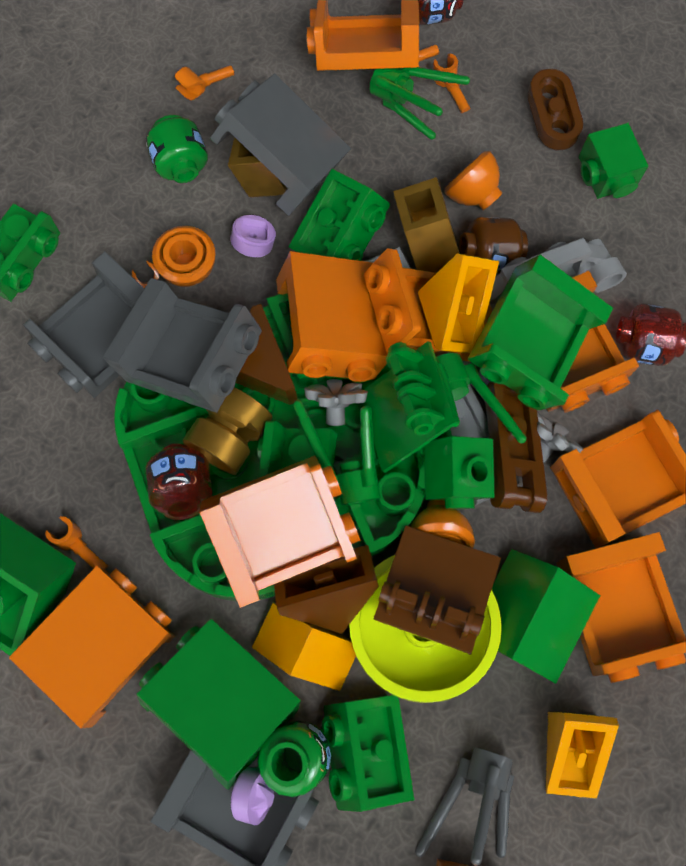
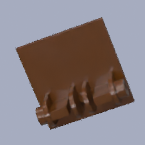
[373,526,501,655]

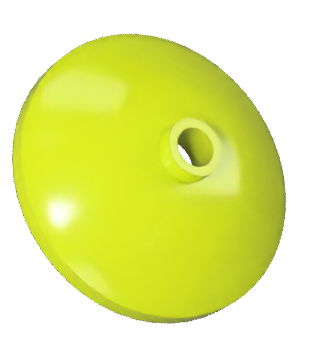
[349,555,501,703]

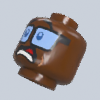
[459,217,528,275]

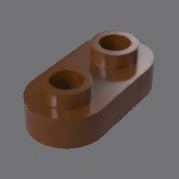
[527,69,583,150]

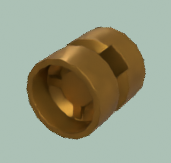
[183,387,272,475]

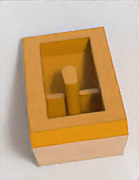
[418,253,499,353]
[252,602,356,691]
[546,712,619,798]

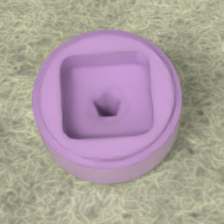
[230,215,276,257]
[231,766,274,825]

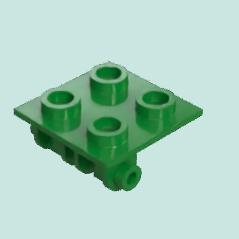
[362,341,459,473]

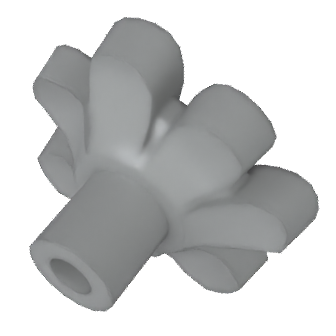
[304,379,368,426]
[537,412,584,463]

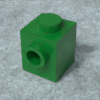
[578,123,649,199]
[425,436,495,509]

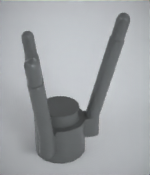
[415,748,515,866]

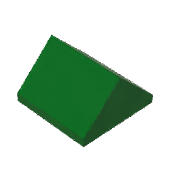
[491,549,601,684]

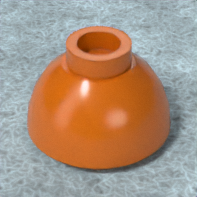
[445,151,503,211]
[152,226,215,287]
[410,500,475,548]

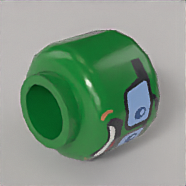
[146,115,208,183]
[258,720,332,797]

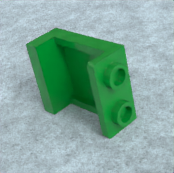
[468,254,613,410]
[136,619,301,790]

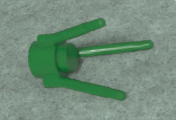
[370,67,470,140]
[436,353,527,444]
[293,400,381,505]

